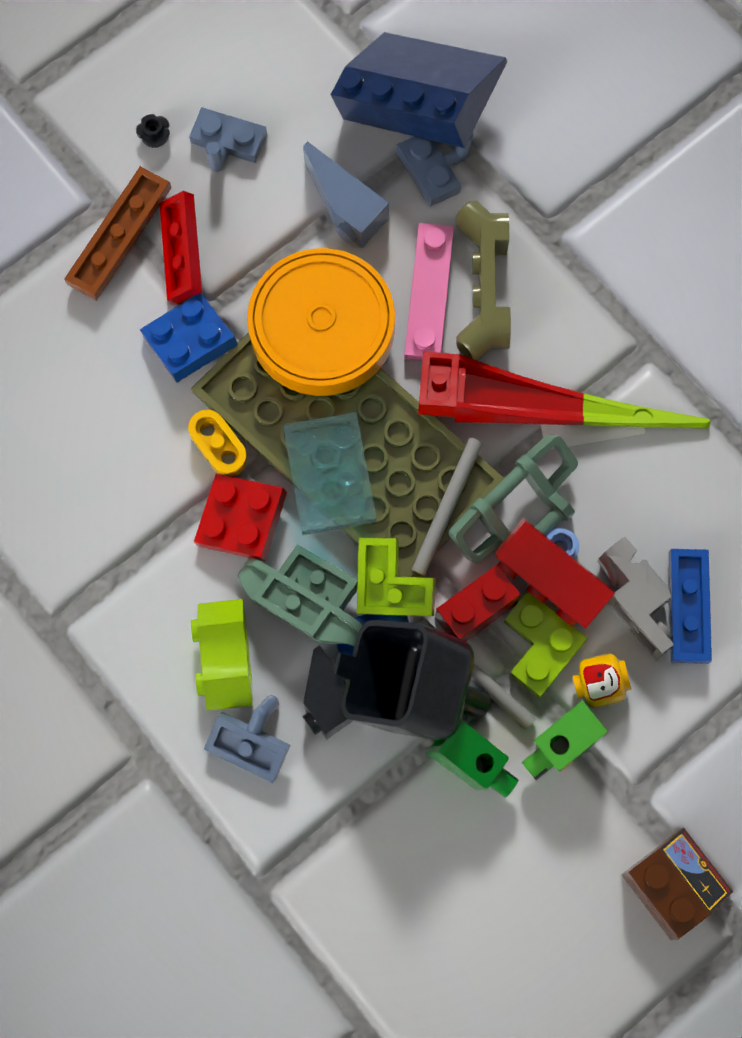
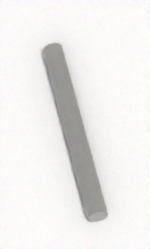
[411,438,483,577]
[417,617,536,730]

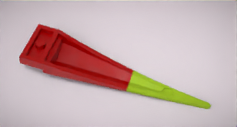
[418,352,711,428]

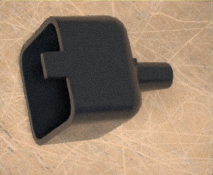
[332,620,491,740]

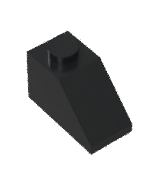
[302,645,353,740]

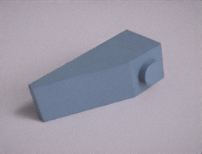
[303,141,389,248]

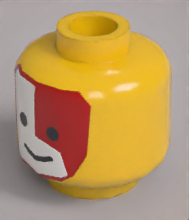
[572,653,632,708]

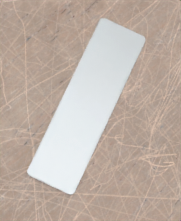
[541,424,645,450]

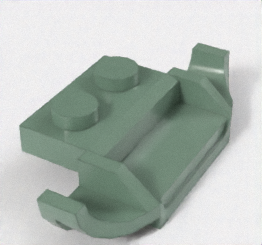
[238,544,363,647]

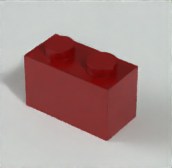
[435,564,521,641]

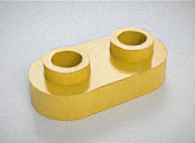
[188,410,247,477]

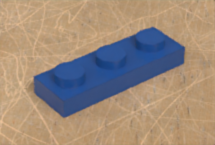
[668,549,712,664]

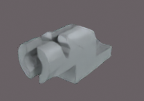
[597,537,674,660]

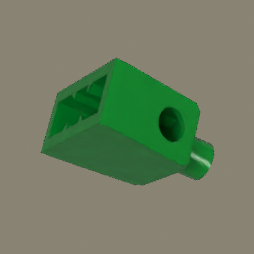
[426,720,519,798]

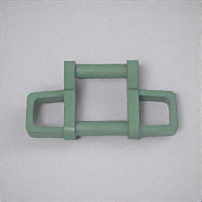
[448,434,578,564]

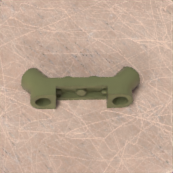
[455,201,511,361]

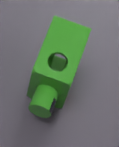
[522,700,608,781]

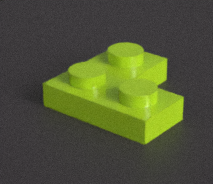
[357,538,435,616]
[503,592,588,699]

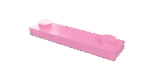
[404,223,454,361]

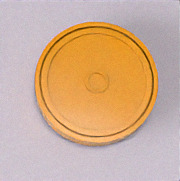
[247,248,395,396]

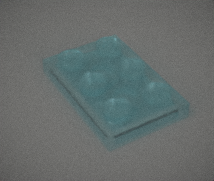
[283,412,377,535]

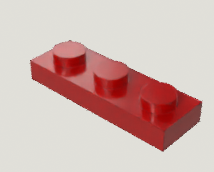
[159,190,202,304]

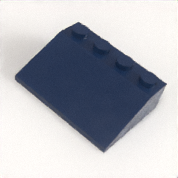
[330,32,507,148]

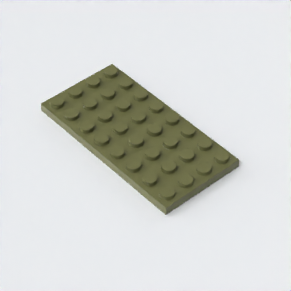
[191,332,504,577]

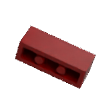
[495,518,615,629]

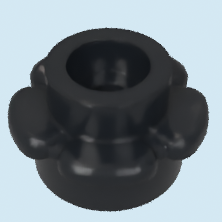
[136,114,170,148]

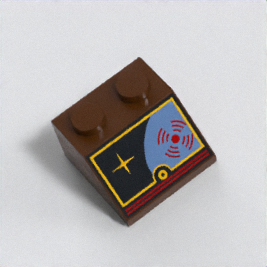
[621,827,733,940]

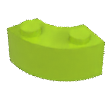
[191,599,253,711]

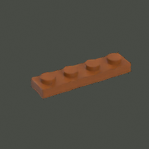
[64,166,171,301]

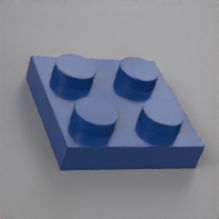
[140,293,238,383]

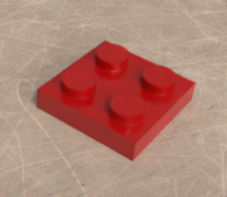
[194,474,287,562]

